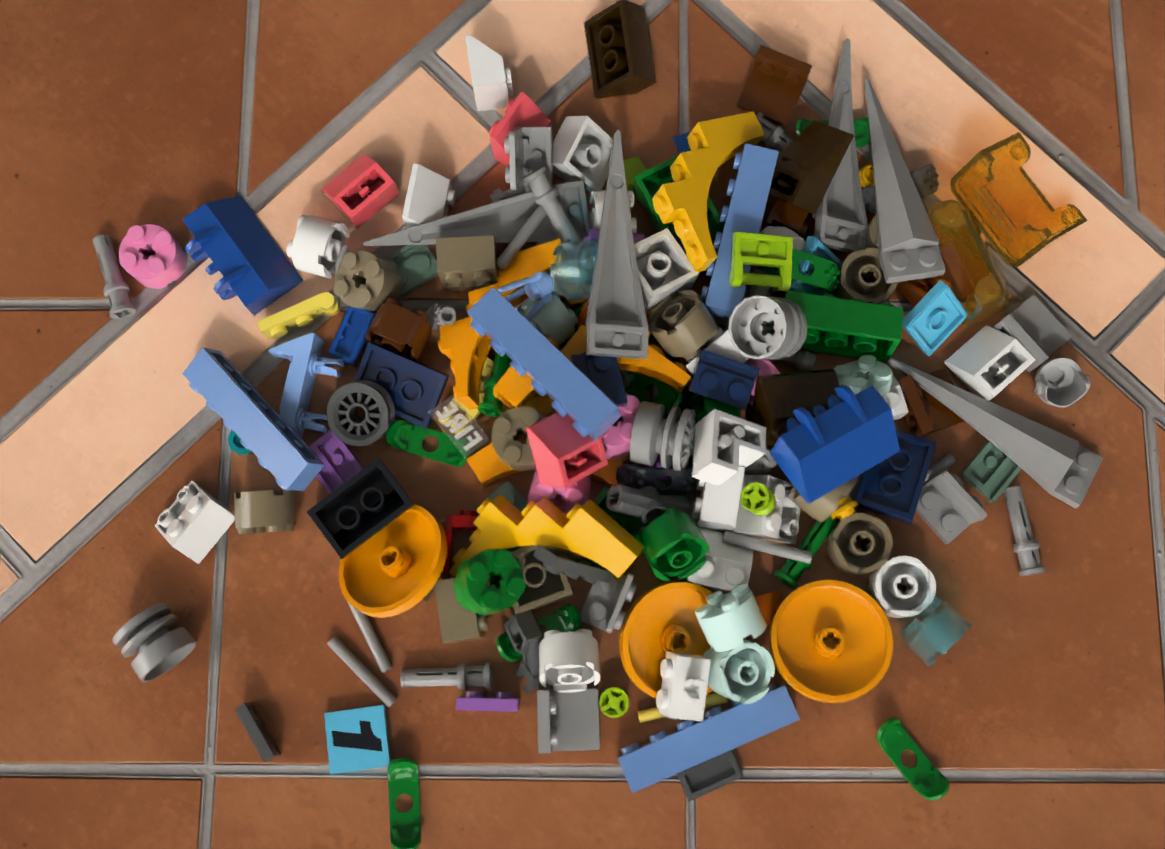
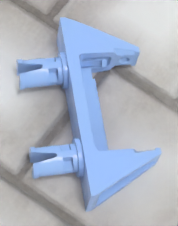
[268,333,344,439]

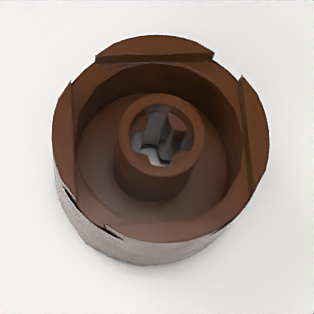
[365,298,432,361]

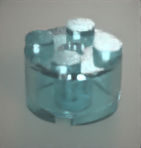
[550,239,598,301]
[899,597,972,667]

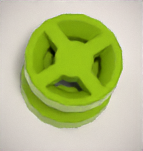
[740,482,776,516]
[599,687,629,718]

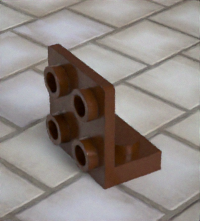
[737,45,813,126]
[898,368,965,437]

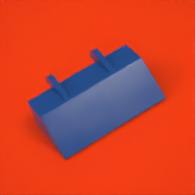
[182,196,303,316]
[770,385,900,504]

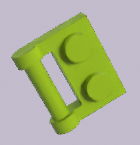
[729,232,793,291]

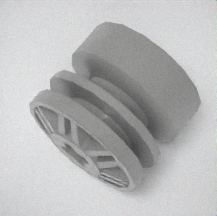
[728,295,808,360]
[630,401,696,472]
[112,602,197,682]

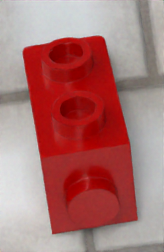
[441,510,478,576]

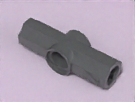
[606,484,694,525]

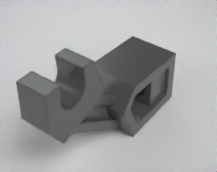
[504,611,543,694]

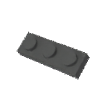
[533,545,613,584]

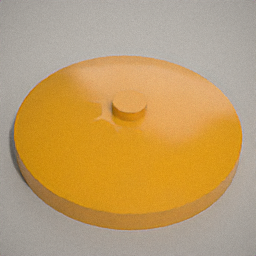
[338,504,447,618]
[769,580,893,703]
[619,581,713,698]

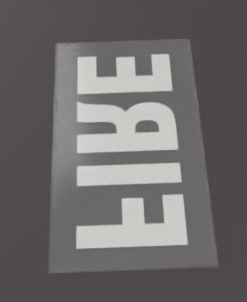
[428,395,490,458]

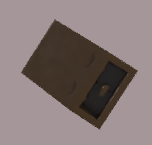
[769,120,854,215]

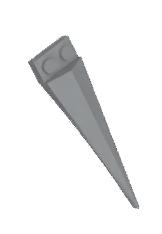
[812,38,868,253]
[864,77,946,284]
[586,129,648,359]
[362,180,591,246]
[888,358,1103,509]

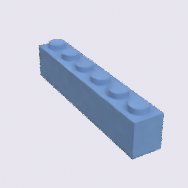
[700,143,779,320]
[467,287,621,441]
[182,347,325,491]
[617,682,800,793]

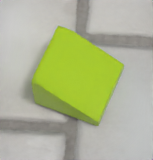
[623,156,647,191]

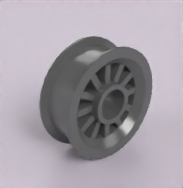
[327,380,395,446]

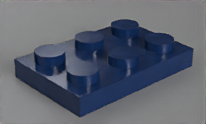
[353,342,450,429]
[855,430,937,524]

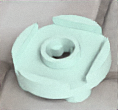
[834,355,893,397]

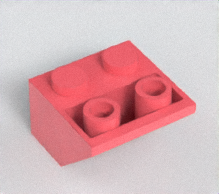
[489,92,551,166]
[321,154,399,229]
[526,412,608,488]

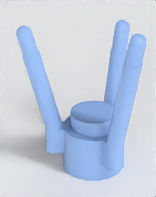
[497,271,555,322]

